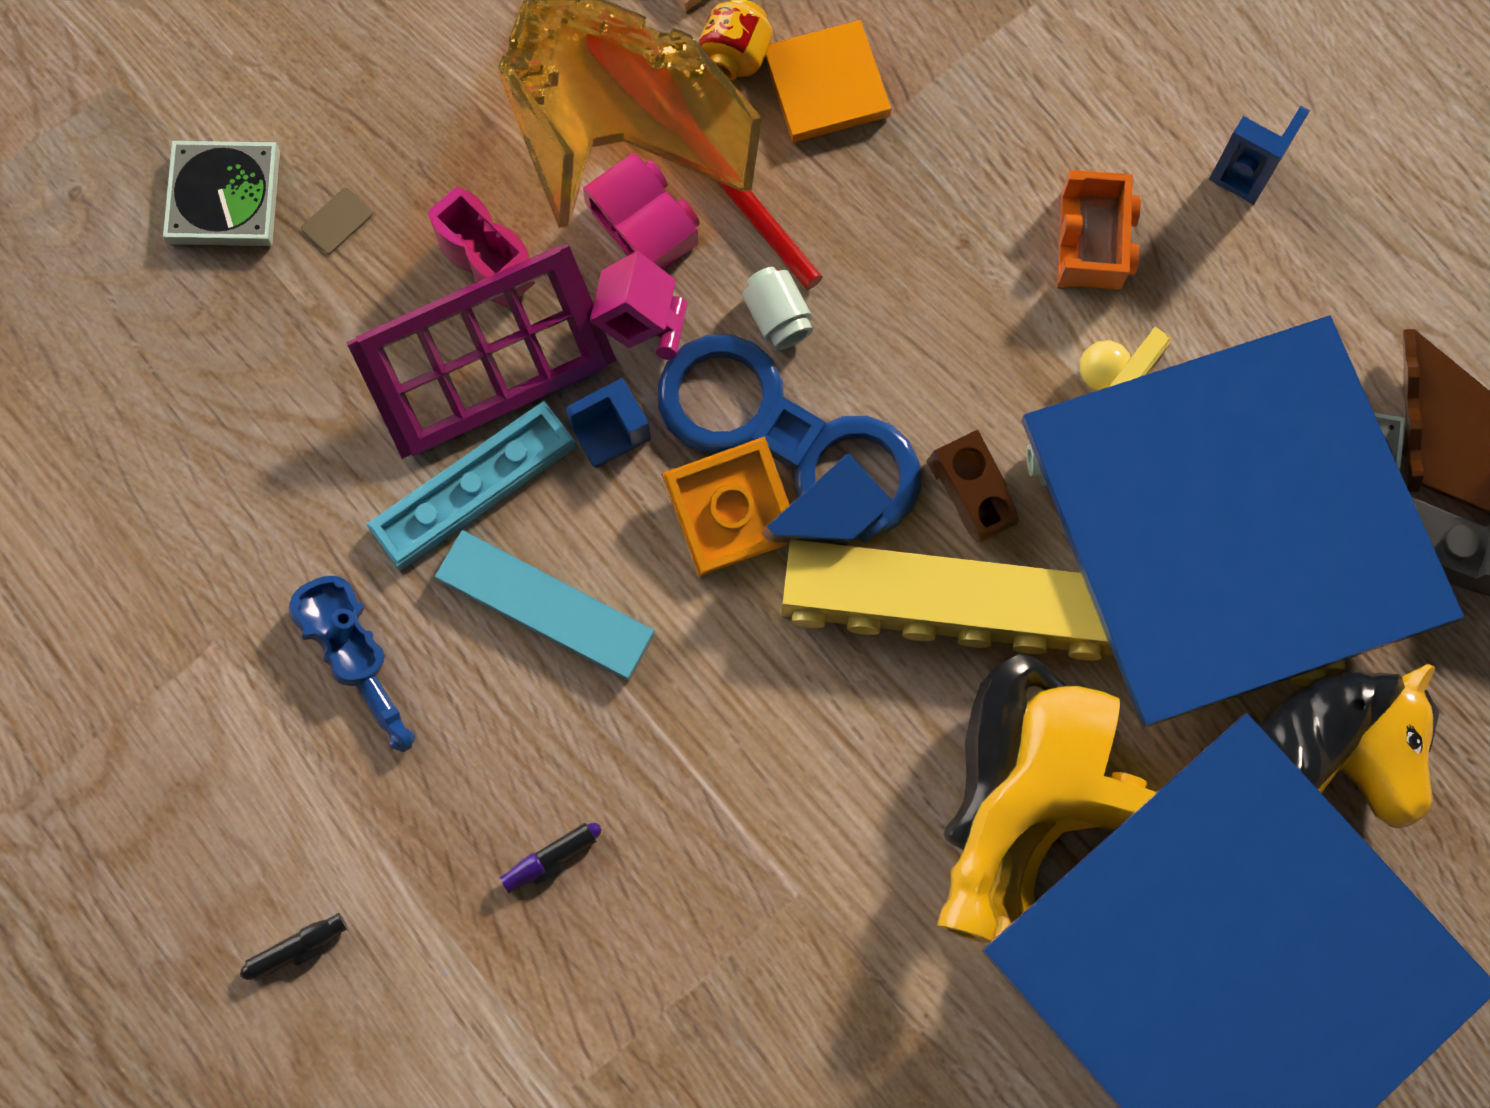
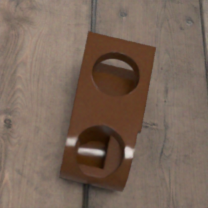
[926,429,1019,543]

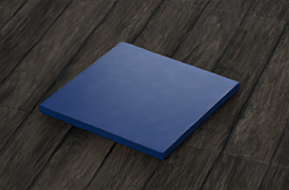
[1021,315,1464,729]
[981,713,1490,1108]

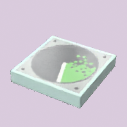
[163,141,280,246]

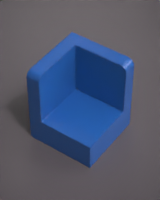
[565,377,651,468]

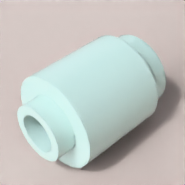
[742,267,813,350]

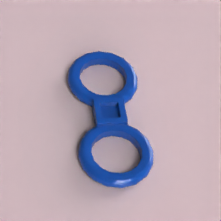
[658,334,921,538]

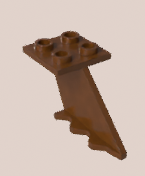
[1403,329,1490,515]

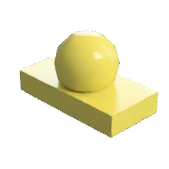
[1080,327,1171,391]

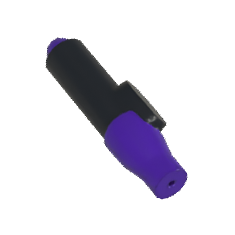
[499,823,602,893]

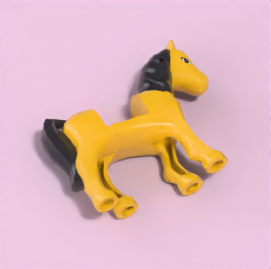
[937,654,1439,946]

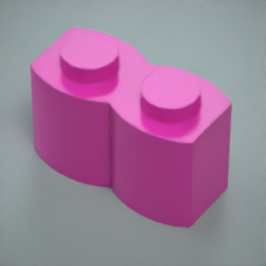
[583,152,700,269]
[428,187,535,307]

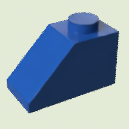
[761,453,894,545]

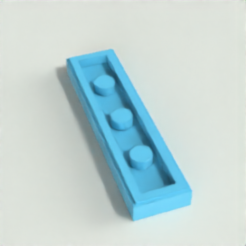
[366,401,577,571]
[435,530,655,682]

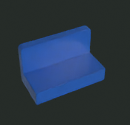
[1209,106,1310,205]

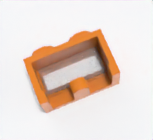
[1057,170,1141,290]

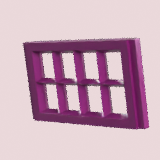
[346,244,617,459]

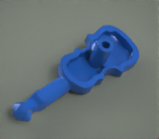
[288,576,415,752]

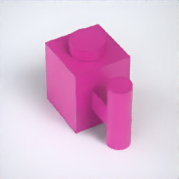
[590,251,688,360]

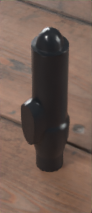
[240,913,348,981]

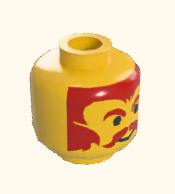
[698,0,773,80]

